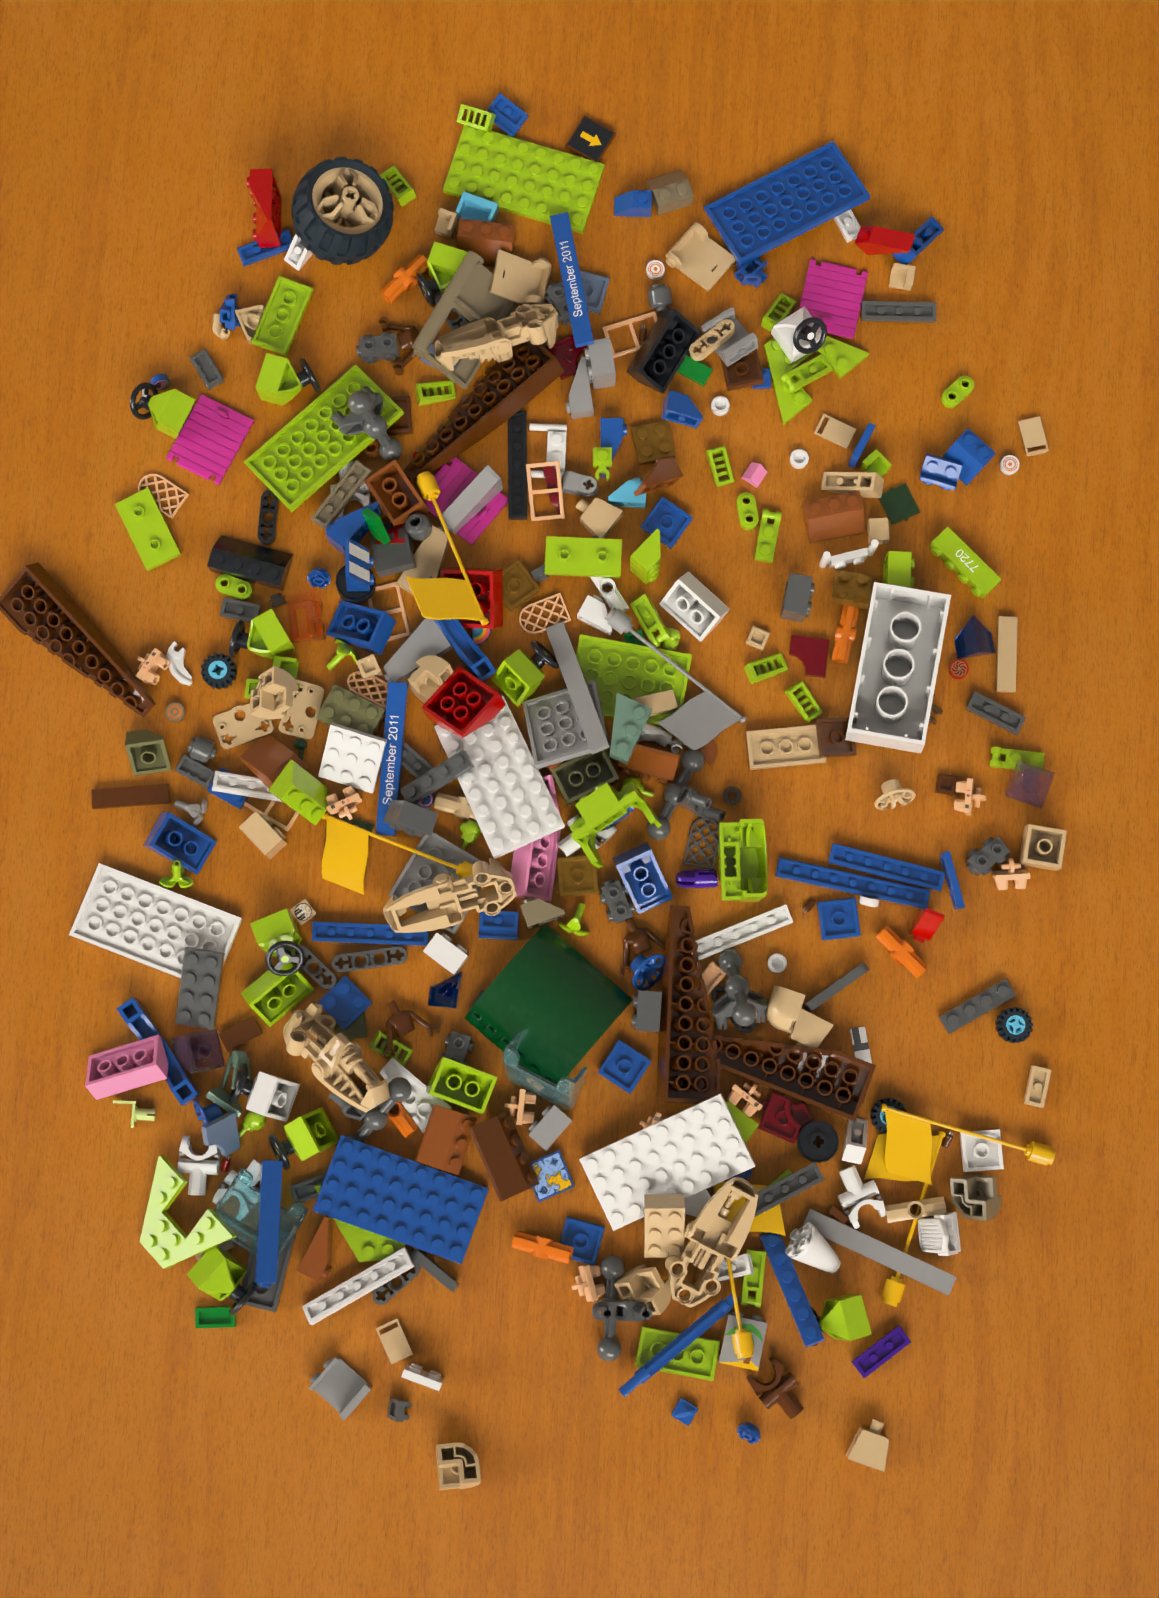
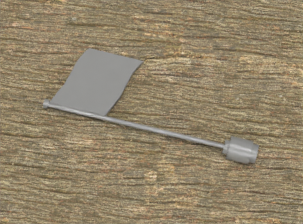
[605,607,747,750]

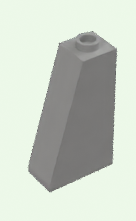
[440,465,503,535]
[383,618,452,683]

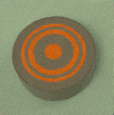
[165,702,185,722]

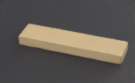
[996,616,1018,693]

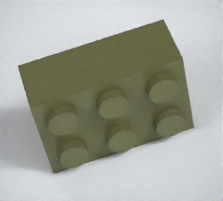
[316,684,386,736]
[550,750,619,807]

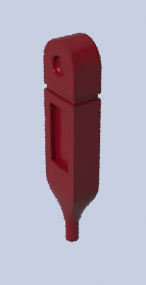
[543,466,561,515]

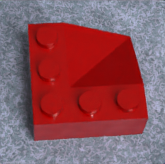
[247,168,282,248]
[441,567,503,629]
[421,666,506,738]

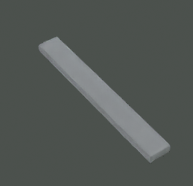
[546,622,610,755]
[803,1209,957,1295]

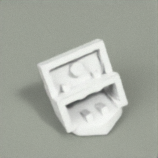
[918,1212,961,1256]

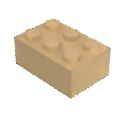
[644,1194,685,1258]

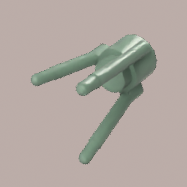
[220,1051,252,1090]

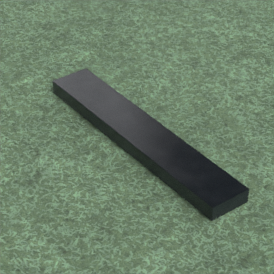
[508,411,527,520]

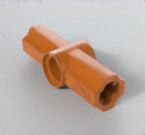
[380,254,428,304]
[831,605,859,664]
[875,926,928,979]
[387,1102,419,1138]
[512,1231,574,1264]

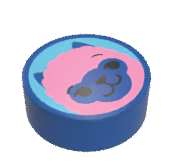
[150,374,170,390]
[416,793,434,809]

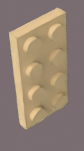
[746,725,826,770]

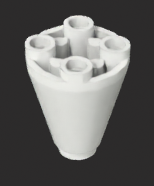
[785,1222,841,1273]

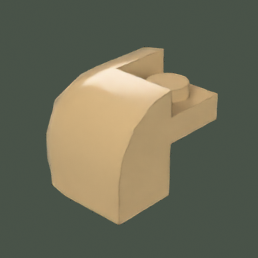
[408,655,453,704]
[250,666,299,719]
[765,986,806,1034]
[614,1264,671,1315]
[436,1442,481,1490]

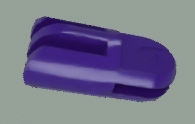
[676,869,718,888]

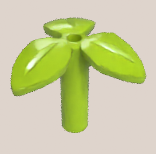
[326,639,358,671]
[160,860,194,888]
[558,903,590,936]

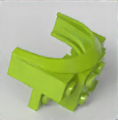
[569,783,662,868]
[718,819,768,902]

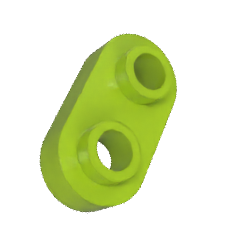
[941,376,974,408]
[736,492,759,531]
[215,574,253,601]

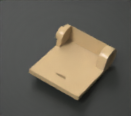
[665,222,736,291]
[489,249,552,305]

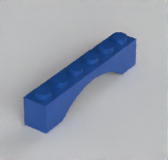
[429,576,497,681]
[116,997,202,1106]

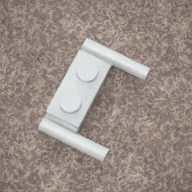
[529,423,567,479]
[819,539,879,569]

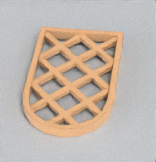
[138,474,189,519]
[519,593,571,634]
[347,671,388,710]

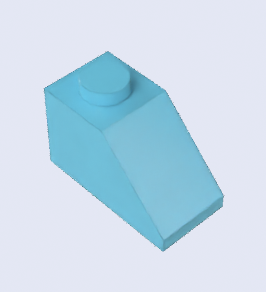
[608,478,646,508]

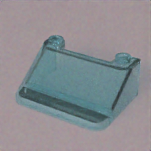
[503,1033,588,1110]
[214,1168,309,1257]

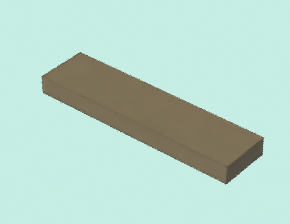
[310,460,372,531]

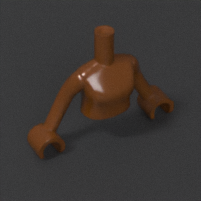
[379,317,420,375]
[619,918,666,977]
[383,1000,440,1060]

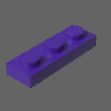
[851,1325,911,1378]

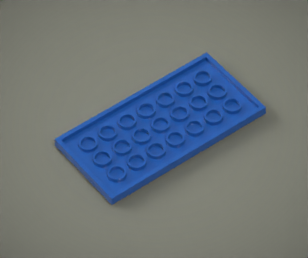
[704,141,870,266]
[313,1135,489,1264]

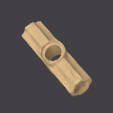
[434,793,476,820]
[885,1196,947,1223]

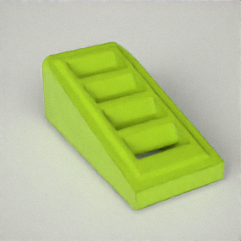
[456,104,496,132]
[379,165,416,207]
[761,292,797,332]
[415,380,456,406]
[705,446,734,487]
[744,653,788,684]
[784,681,823,723]
[369,1030,413,1067]

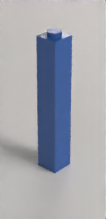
[254,1160,283,1288]

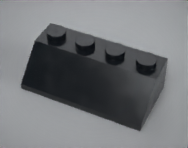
[626,309,701,394]
[207,535,294,591]

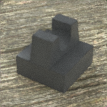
[387,1397,412,1422]

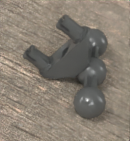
[331,386,402,461]
[647,749,726,840]
[712,949,768,1030]
[329,1077,412,1143]
[592,1255,652,1362]

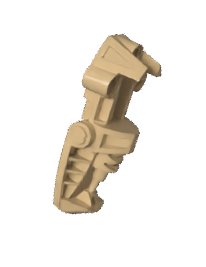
[434,304,559,371]
[383,858,517,933]
[283,1003,390,1112]
[665,1177,758,1308]

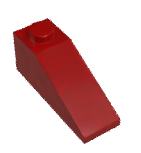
[855,226,916,255]
[910,908,945,943]

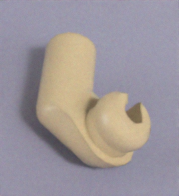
[212,314,230,339]

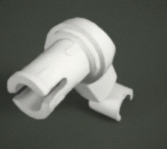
[638,724,682,754]

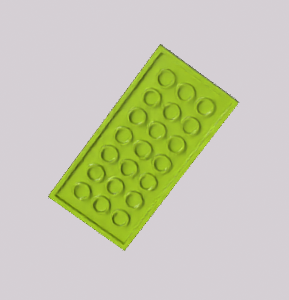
[443,125,605,234]
[244,364,404,512]

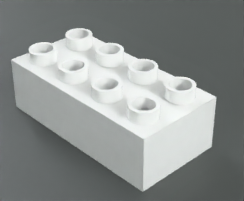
[845,582,951,754]

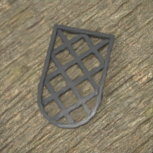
[683,818,719,869]

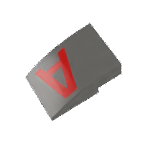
[371,522,417,578]

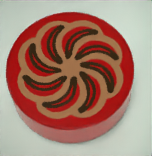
[949,659,969,679]

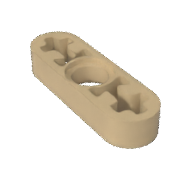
[689,319,735,361]

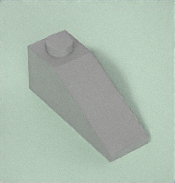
[566,357,594,419]

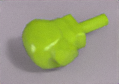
[661,628,680,651]
[621,776,654,797]
[460,820,482,851]
[238,1111,266,1138]

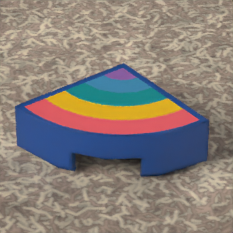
[472,628,491,646]

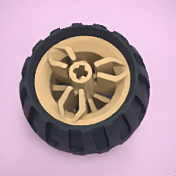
[291,157,394,265]

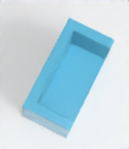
[456,191,499,222]

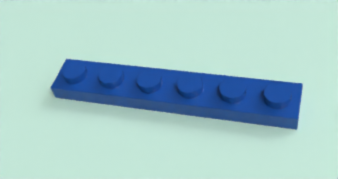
[828,843,945,892]
[312,921,429,946]
[760,1232,825,1348]

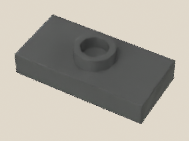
[189,349,225,390]
[174,754,215,789]

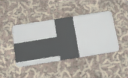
[850,1027,872,1063]

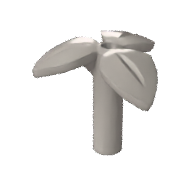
[175,798,208,828]

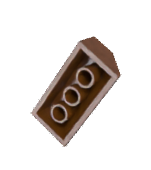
[469,1111,540,1202]

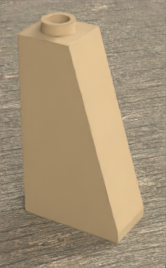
[397,526,449,596]

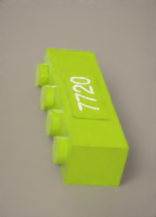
[929,527,1002,599]

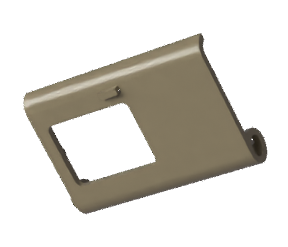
[412,251,517,389]

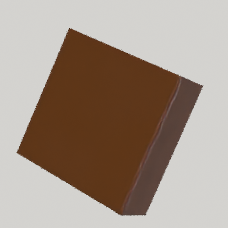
[935,773,958,796]
[827,1205,849,1224]

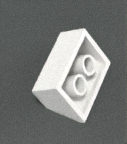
[659,571,730,642]

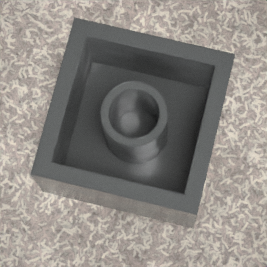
[780,573,815,622]
[383,800,439,838]
[631,990,662,1033]

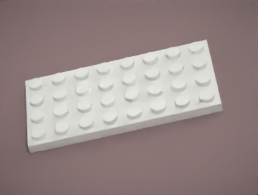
[434,696,565,859]
[69,863,242,978]
[579,1093,756,1231]

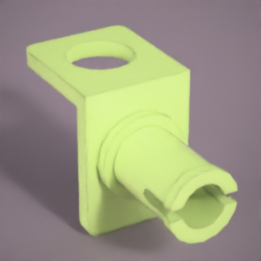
[113,1100,155,1128]

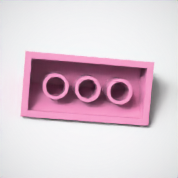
[511,829,561,902]
[85,1035,168,1100]

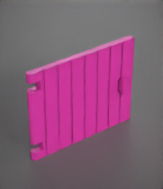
[799,259,868,339]
[166,394,254,485]
[422,457,508,546]

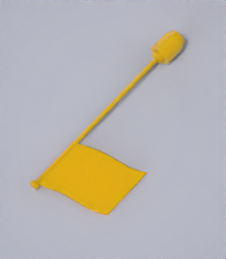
[406,471,489,626]
[322,812,476,895]
[880,1103,1056,1185]
[864,1131,946,1307]
[713,1181,786,1359]

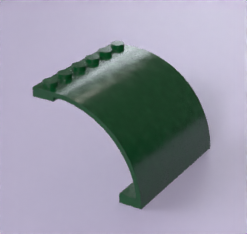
[464,924,633,1094]

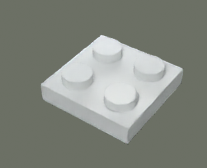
[959,1129,1004,1172]
[401,1363,444,1391]

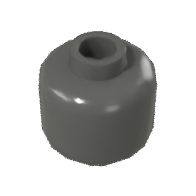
[647,283,673,312]
[405,513,432,541]
[187,735,217,763]

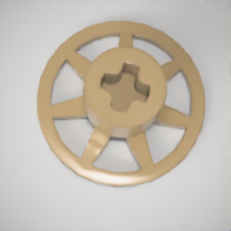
[874,779,916,810]

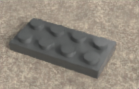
[175,947,225,1030]
[242,1224,296,1312]

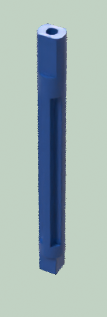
[618,1293,740,1397]

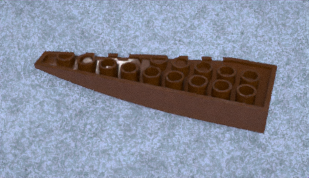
[404,341,565,482]
[0,562,156,717]
[656,905,721,1104]
[714,1035,876,1122]

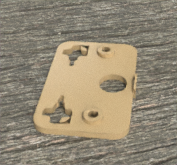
[279,680,324,740]
[213,703,274,749]

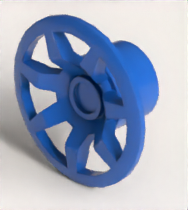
[631,954,664,991]
[193,1099,223,1126]

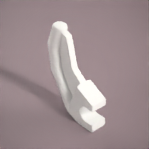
[166,641,193,686]

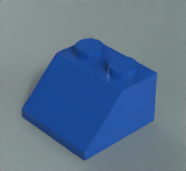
[943,428,996,486]

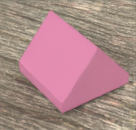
[742,462,767,488]

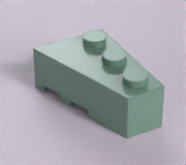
[610,693,652,765]

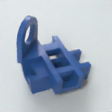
[734,257,768,288]
[220,294,243,330]

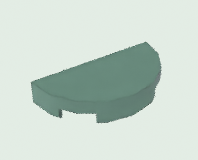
[206,1088,242,1118]

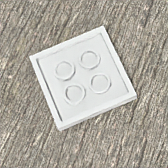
[318,722,387,794]

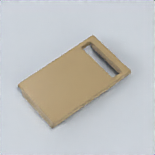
[814,413,856,449]
[1018,417,1049,457]
[376,1318,413,1365]

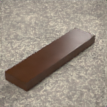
[91,784,170,809]

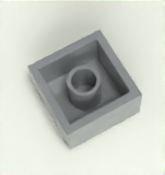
[584,338,616,389]
[528,1105,572,1150]

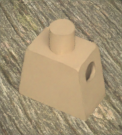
[576,498,623,539]
[789,1008,833,1048]
[845,1419,889,1472]

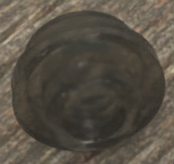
[268,593,287,608]
[723,786,742,805]

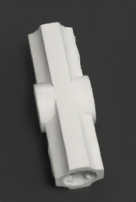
[590,577,629,613]

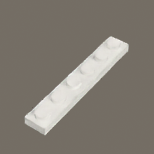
[695,904,793,960]
[302,1247,415,1325]

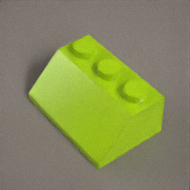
[630,529,661,585]
[268,760,328,826]
[241,962,315,1027]
[426,1057,498,1114]

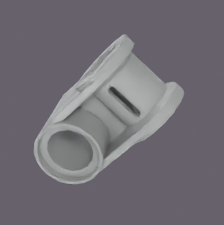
[562,471,598,497]

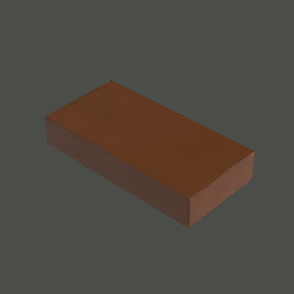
[219,1016,263,1052]

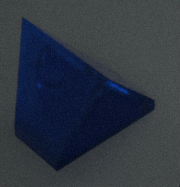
[954,615,995,659]
[428,971,463,1009]

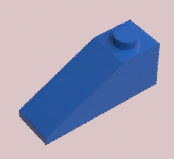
[892,216,944,265]
[600,418,627,478]

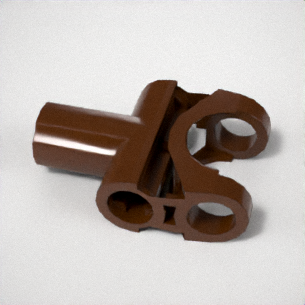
[746,1355,804,1419]

